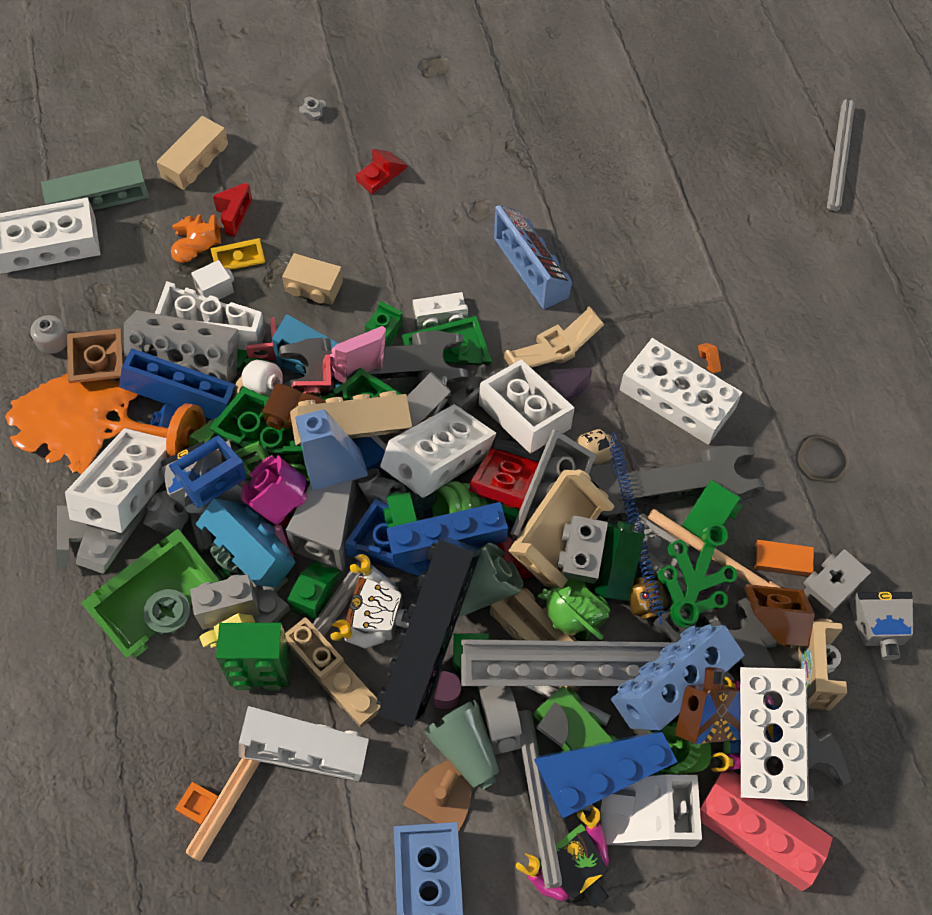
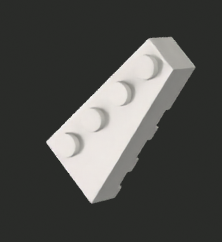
[155,281,265,352]
[239,706,369,782]

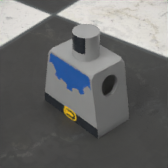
[161,440,222,513]
[849,592,913,660]

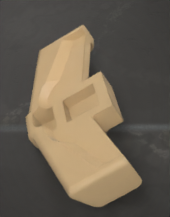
[504,306,605,368]

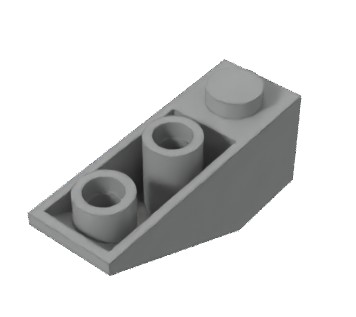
[370,372,451,451]

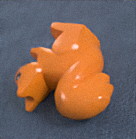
[171,215,221,263]

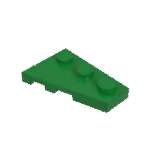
[402,316,492,365]

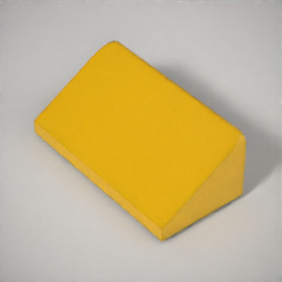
[210,238,266,270]

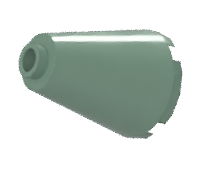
[458,542,523,618]
[424,699,500,790]

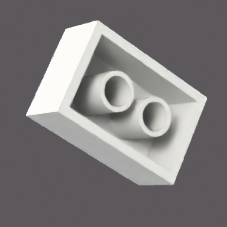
[479,360,574,454]

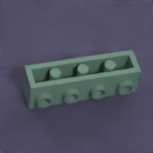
[41,160,149,210]

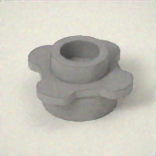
[299,96,326,120]

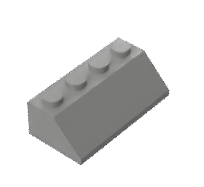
[511,430,596,541]

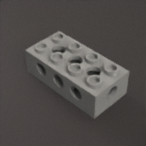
[124,310,238,383]

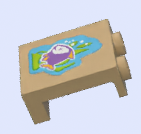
[798,619,847,711]

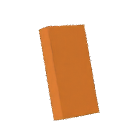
[754,540,814,576]

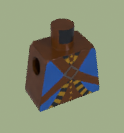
[675,667,741,744]

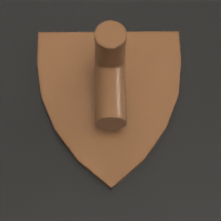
[403,760,472,832]

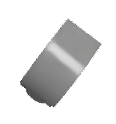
[478,686,522,755]

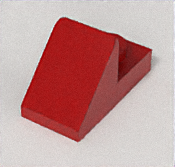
[355,149,407,194]
[213,183,252,237]

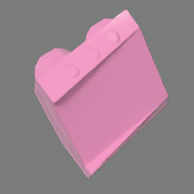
[330,326,386,383]

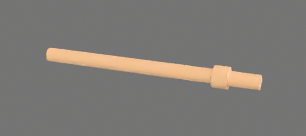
[648,509,781,588]

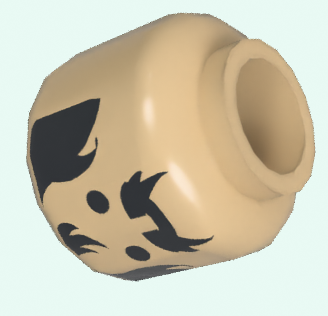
[575,429,615,467]

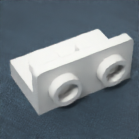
[412,292,468,330]

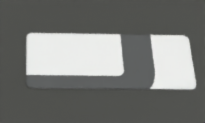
[581,789,636,816]

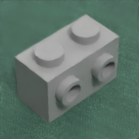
[557,515,608,584]
[190,574,260,629]

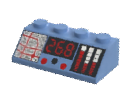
[494,205,572,310]

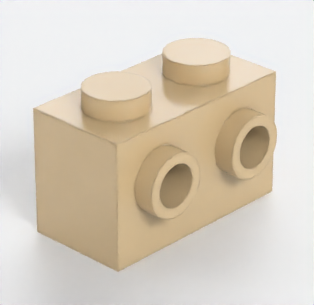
[282,253,343,305]

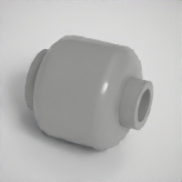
[30,315,69,354]

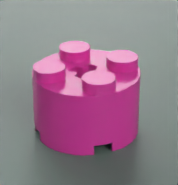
[241,456,307,525]

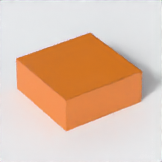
[175,782,218,825]

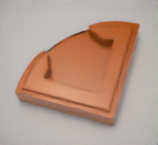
[698,343,722,373]

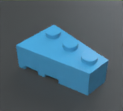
[272,314,343,388]
[196,498,296,588]

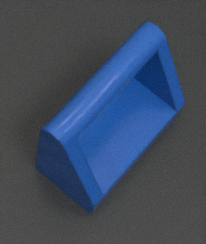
[169,435,246,509]

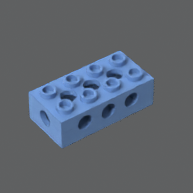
[611,625,745,730]
[394,822,463,915]

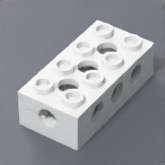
[0,198,101,274]
[620,338,742,445]
[380,404,496,498]
[65,428,168,533]
[740,667,809,801]

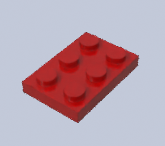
[468,447,539,509]

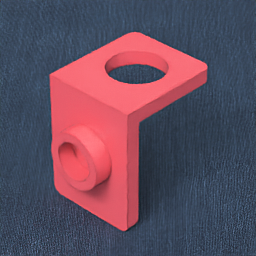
[246,317,277,361]
[291,355,331,396]

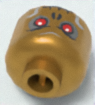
[629,576,668,620]

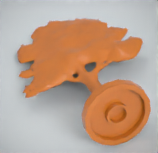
[5,374,206,474]

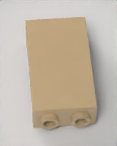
[509,469,615,588]

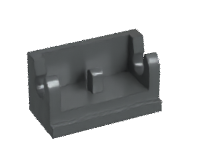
[443,364,496,414]

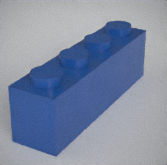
[119,348,235,420]
[386,502,508,568]

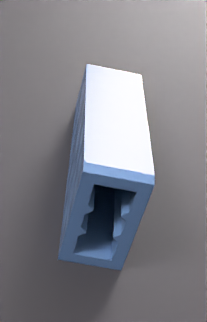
[295,409,368,491]

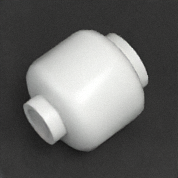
[242,360,283,397]

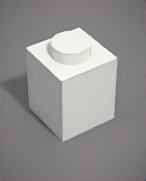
[191,260,235,299]

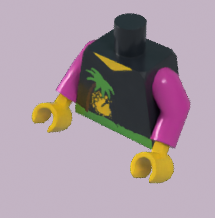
[516,804,609,909]

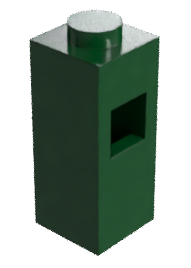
[591,521,645,601]

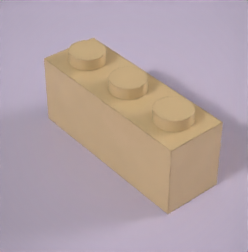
[156,116,228,190]

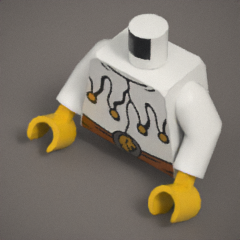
[331,554,411,648]

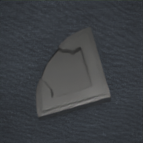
[537,702,568,747]

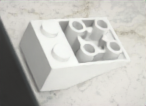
[601,775,702,847]

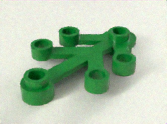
[658,523,737,628]

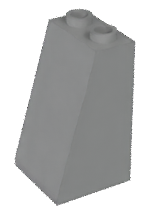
[286,479,359,573]

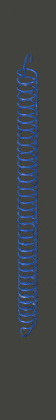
[609,433,665,625]

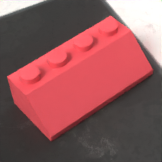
[700,768,833,891]

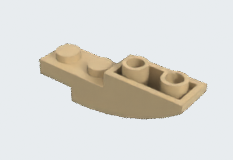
[285,617,380,728]

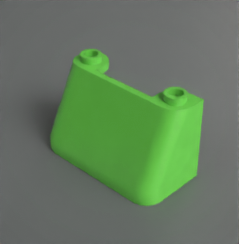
[80,529,219,658]

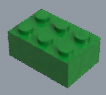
[216,623,291,690]

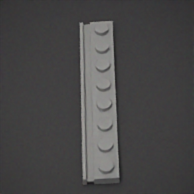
[461,640,676,686]

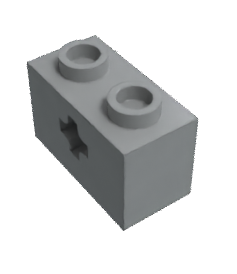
[803,549,871,619]

